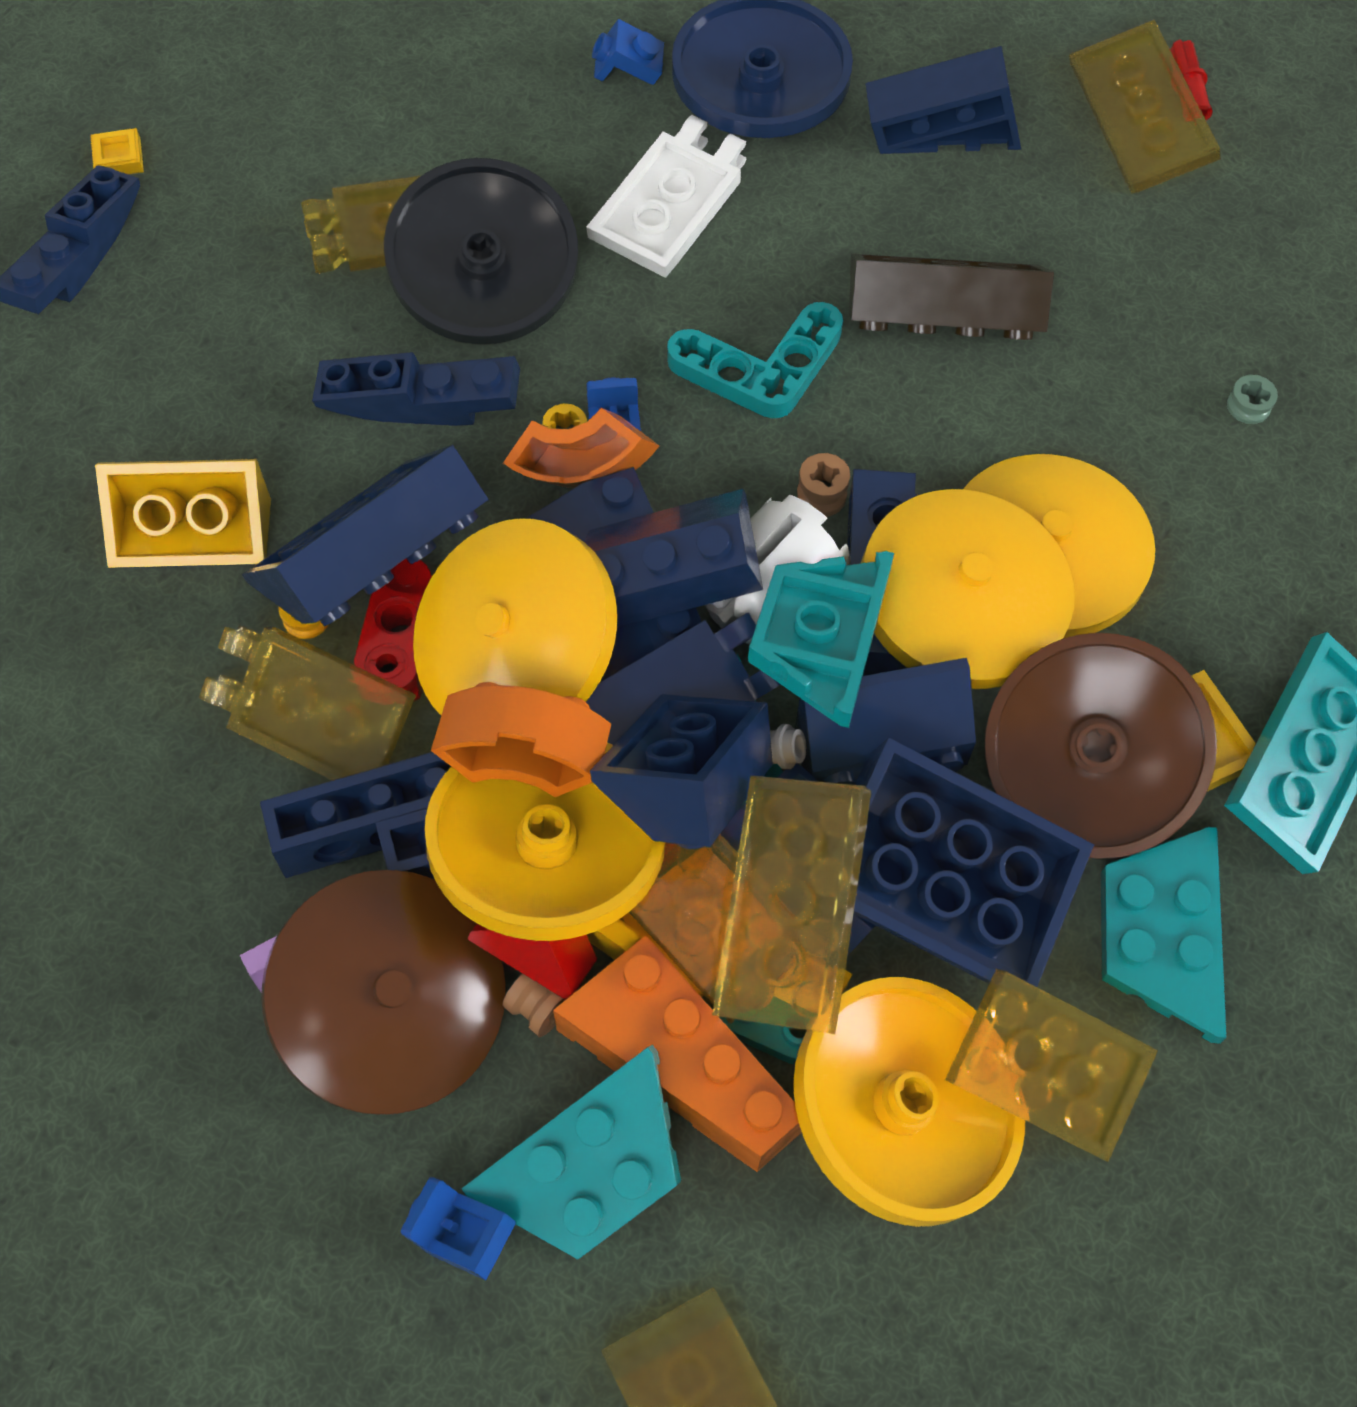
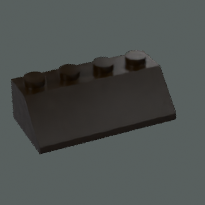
[849,253,1054,340]

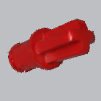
[1167,39,1213,124]

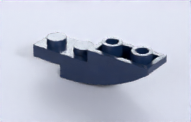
[0,165,140,315]
[312,352,520,426]

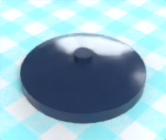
[672,0,853,138]

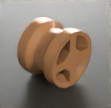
[796,453,851,517]
[502,974,565,1037]

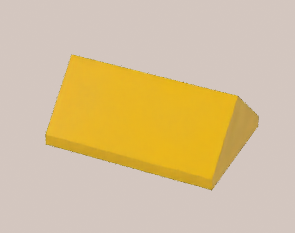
[95,459,271,568]

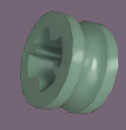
[1227,375,1278,424]

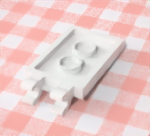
[586,115,746,278]

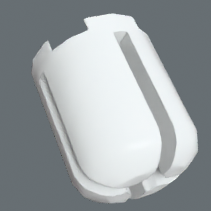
[705,495,851,645]

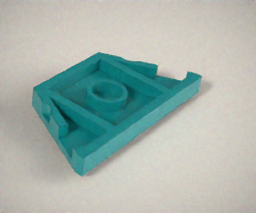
[748,551,894,728]
[1101,827,1226,1044]
[462,1045,681,1259]

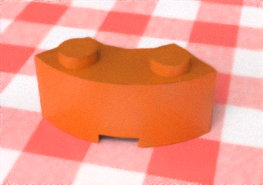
[503,408,659,488]
[431,682,611,797]

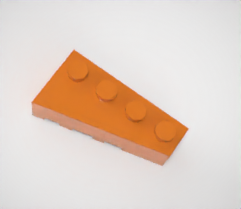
[553,935,802,1172]

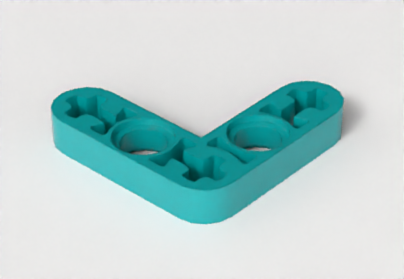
[667,302,843,418]

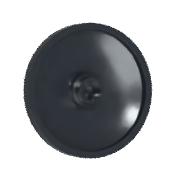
[384,158,578,344]

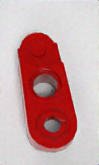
[354,559,433,705]

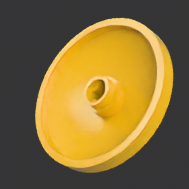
[963,454,1155,639]
[861,489,1075,689]
[413,519,617,715]
[425,742,665,941]
[794,977,1026,1227]

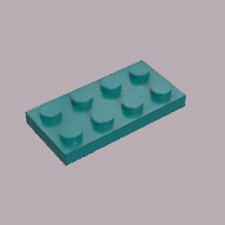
[1224,632,1357,874]

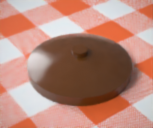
[985,633,1217,859]
[261,870,505,1114]

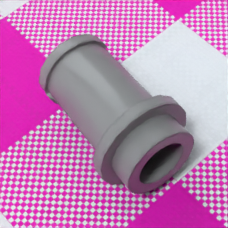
[770,724,806,769]

